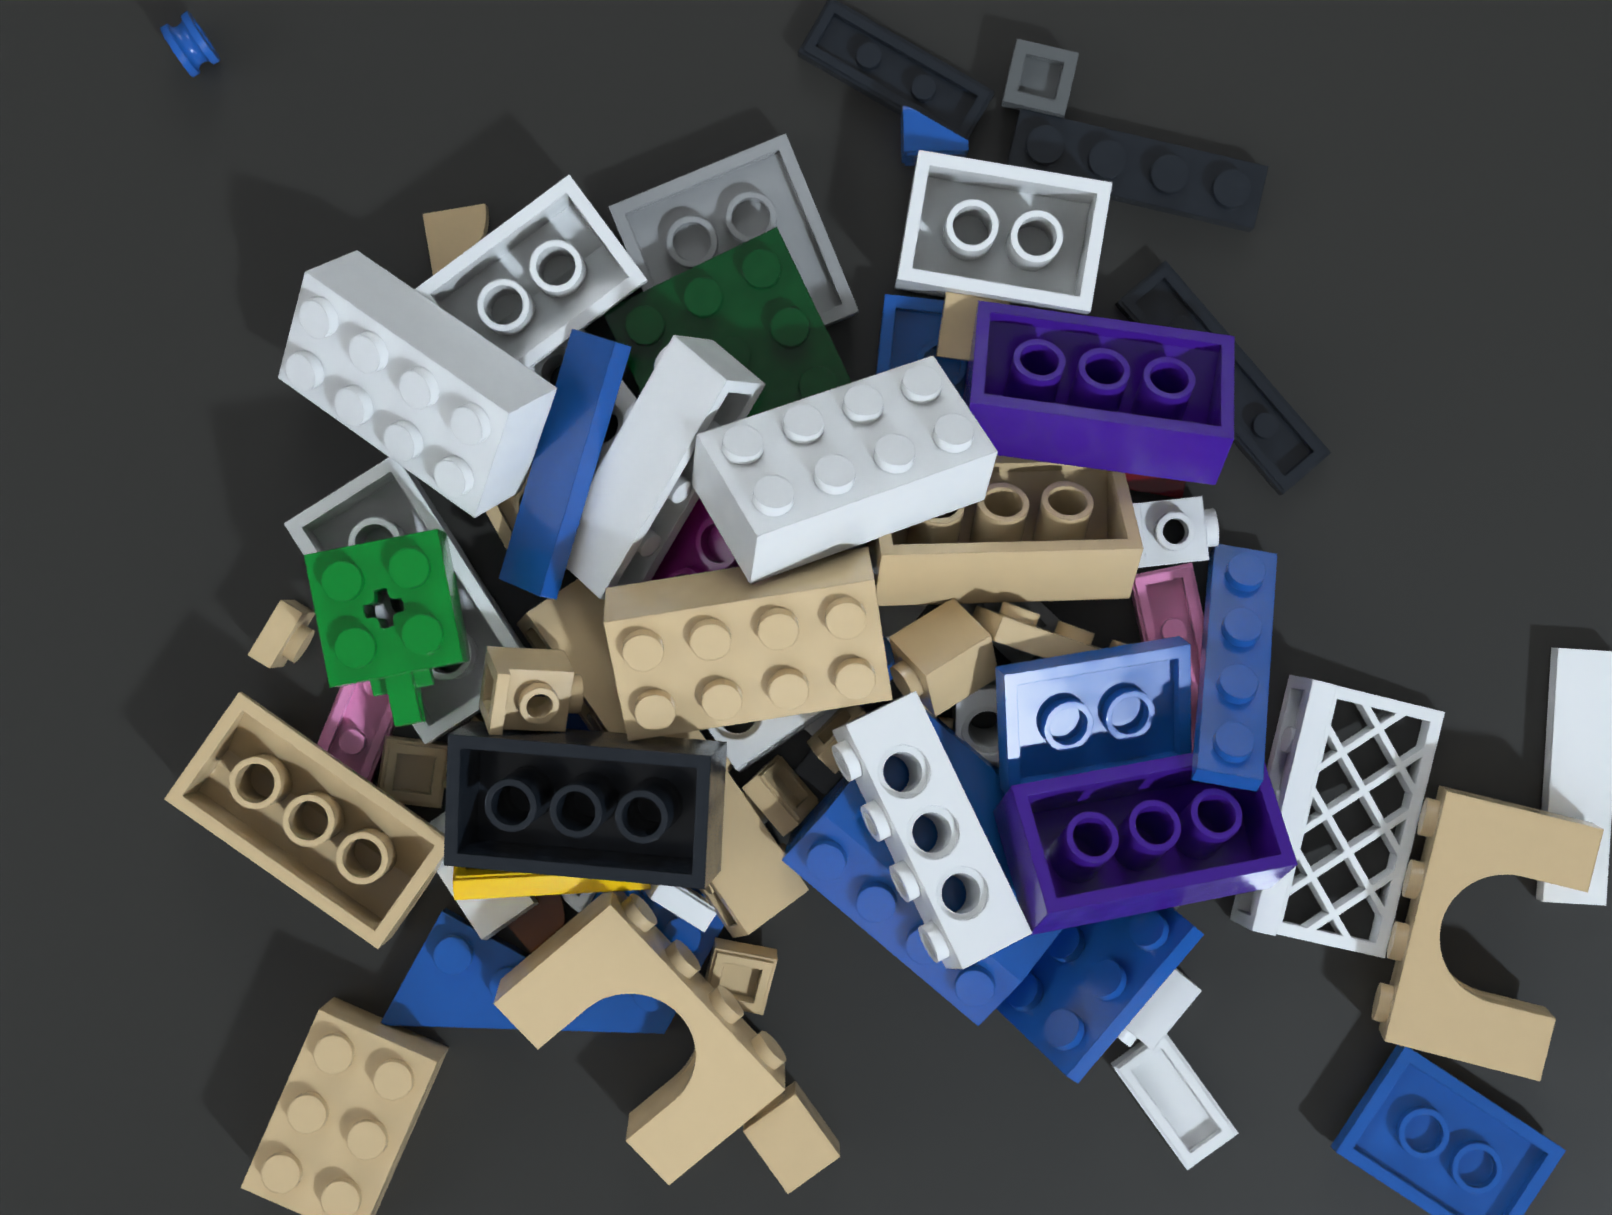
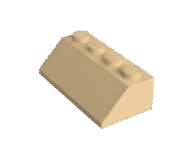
[866,455,1144,606]
[164,692,445,949]

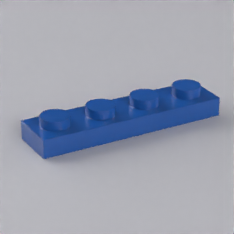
[1191,544,1277,792]

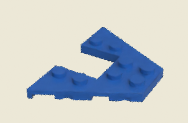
[381,713,724,1034]

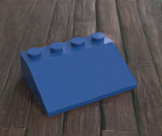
[782,709,1062,1026]

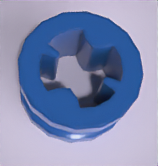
[160,10,221,78]

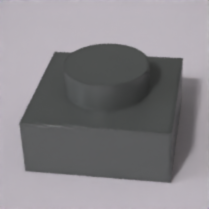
[1001,39,1079,118]

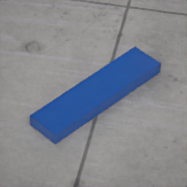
[499,329,631,600]

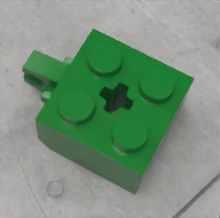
[304,529,470,727]

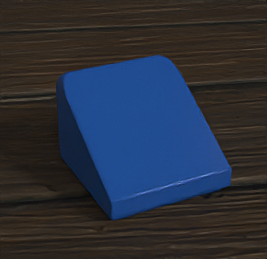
[901,106,969,166]

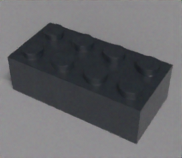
[444,721,727,889]

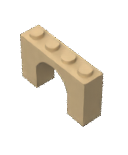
[1371,785,1604,1081]
[493,891,786,1185]

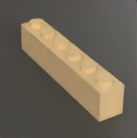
[517,579,809,938]

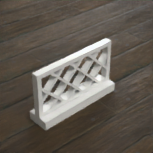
[1230,675,1445,958]

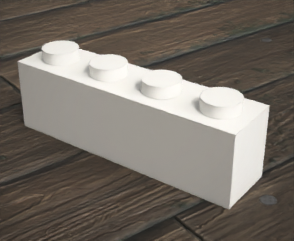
[566,335,766,599]

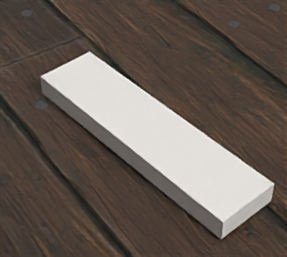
[1536,648,1612,906]

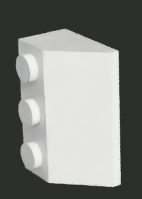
[414,175,648,369]

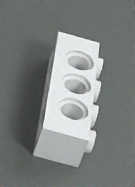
[832,691,1032,969]

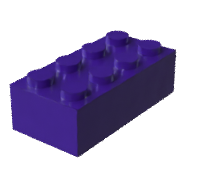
[993,753,1298,936]

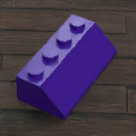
[963,300,1235,485]

